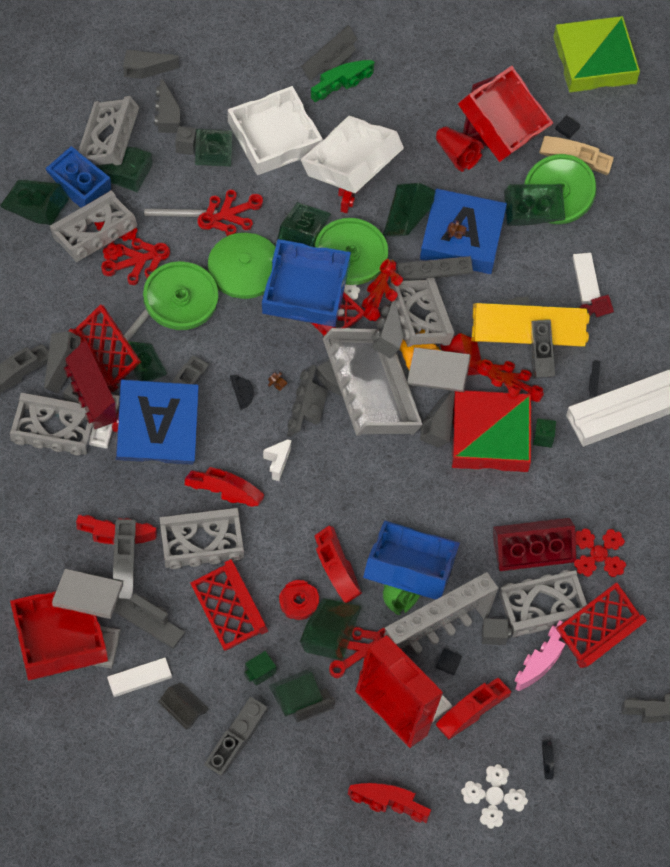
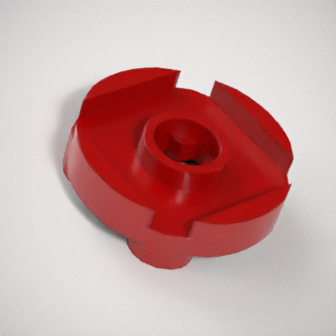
[279,580,319,620]

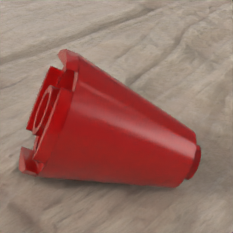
[436,126,484,172]

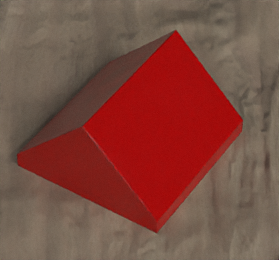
[440,333,481,376]

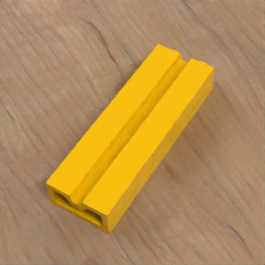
[471,303,589,347]

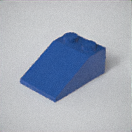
[45,146,111,208]

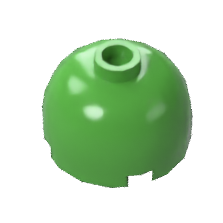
[383,584,420,615]

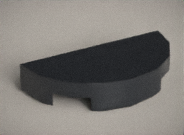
[589,360,600,397]
[230,375,254,410]
[541,739,554,780]

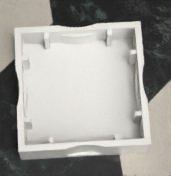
[228,86,323,175]
[301,116,404,193]

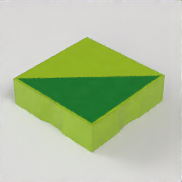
[553,16,640,92]

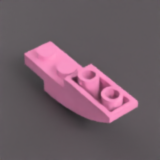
[515,620,566,691]

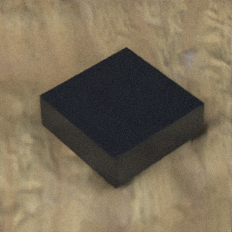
[555,115,580,139]
[436,649,462,676]

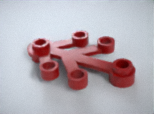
[197,190,263,236]
[101,238,170,285]
[361,259,403,321]
[477,359,544,402]
[329,627,386,678]

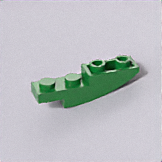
[311,60,375,103]

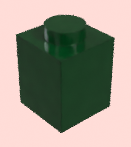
[533,418,556,448]
[244,651,276,686]

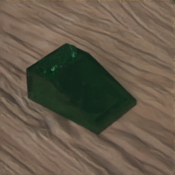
[95,147,152,193]
[0,180,69,225]
[383,183,436,237]
[504,184,565,226]
[276,202,331,247]
[300,598,361,660]

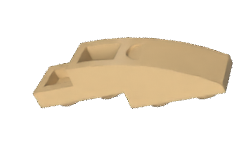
[539,136,614,175]

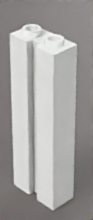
[566,370,670,447]

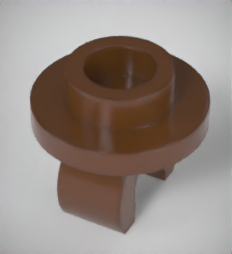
[446,220,467,239]
[268,372,287,391]

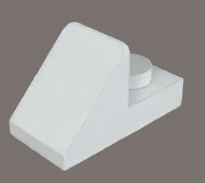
[263,439,292,481]

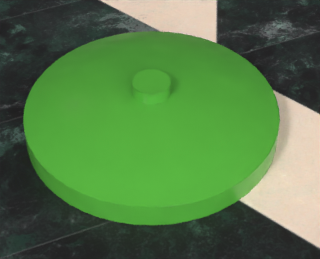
[524,154,597,224]
[315,218,388,285]
[208,233,276,299]
[143,261,218,330]

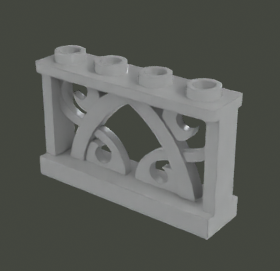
[78,96,139,165]
[50,191,137,262]
[390,278,454,347]
[10,393,93,455]
[159,508,244,569]
[499,570,590,638]

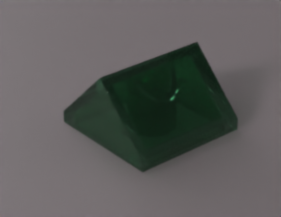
[195,129,232,167]
[126,341,167,382]
[269,670,323,717]

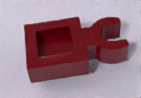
[579,294,614,318]

